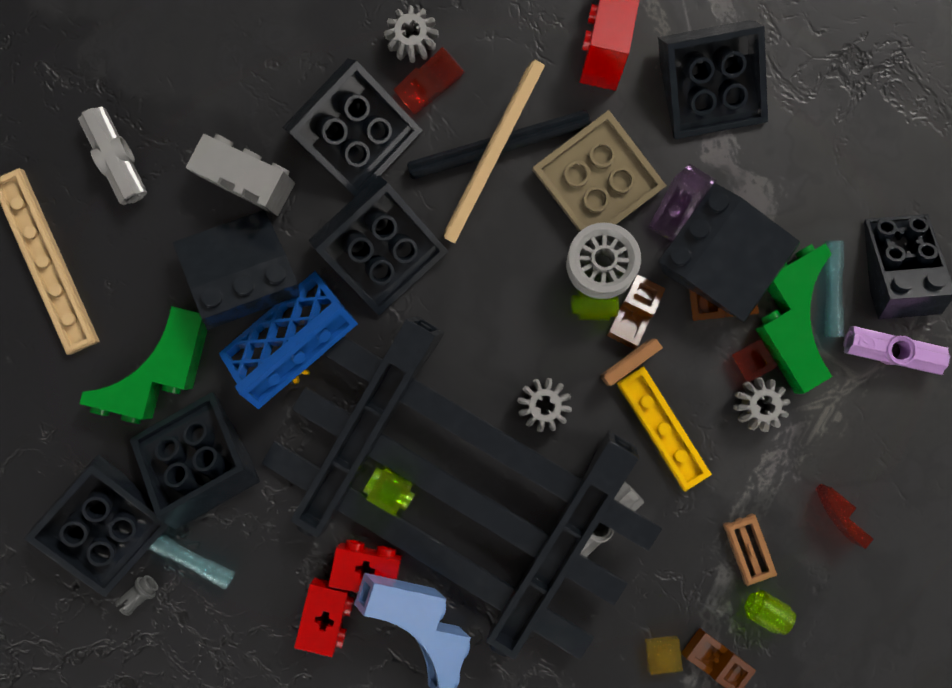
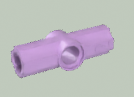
[843,326,950,375]

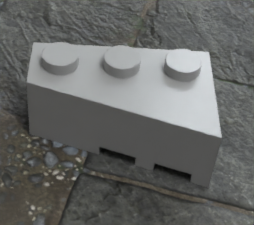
[186,133,295,216]

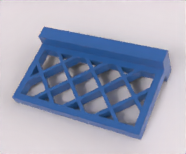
[219,271,358,409]

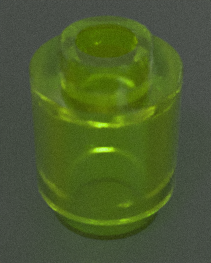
[571,290,619,320]
[744,590,796,635]

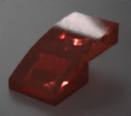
[393,47,465,114]
[732,338,778,382]
[816,484,874,549]

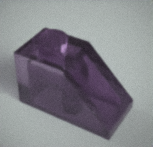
[649,164,717,242]

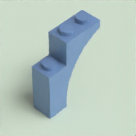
[354,573,471,688]

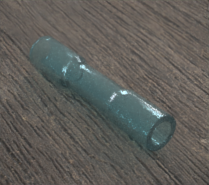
[824,241,844,337]
[149,534,235,590]

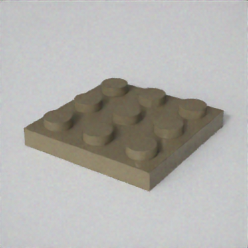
[532,110,667,245]

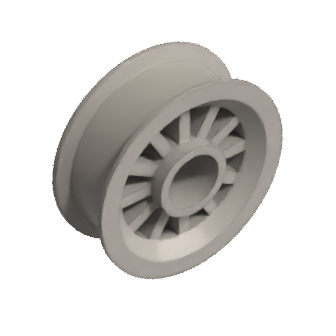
[566,223,641,299]

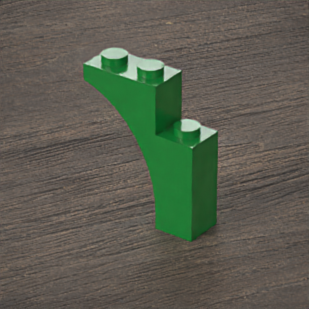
[755,243,833,394]
[79,306,208,424]

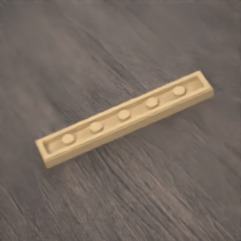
[443,60,545,243]
[0,168,100,355]

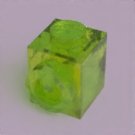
[363,467,415,516]

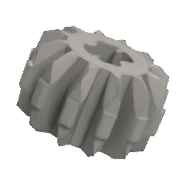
[384,5,439,63]
[733,377,791,432]
[517,378,572,432]

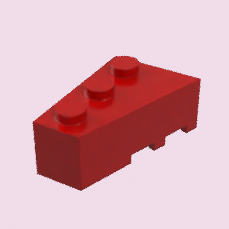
[579,0,639,91]

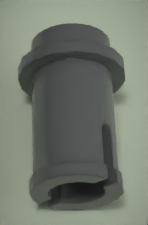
[115,575,158,616]

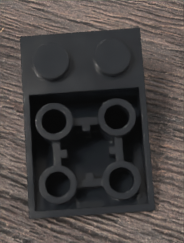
[864,214,952,319]

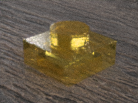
[645,636,683,675]

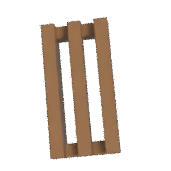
[600,338,663,386]
[723,513,777,586]

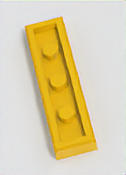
[616,366,712,491]

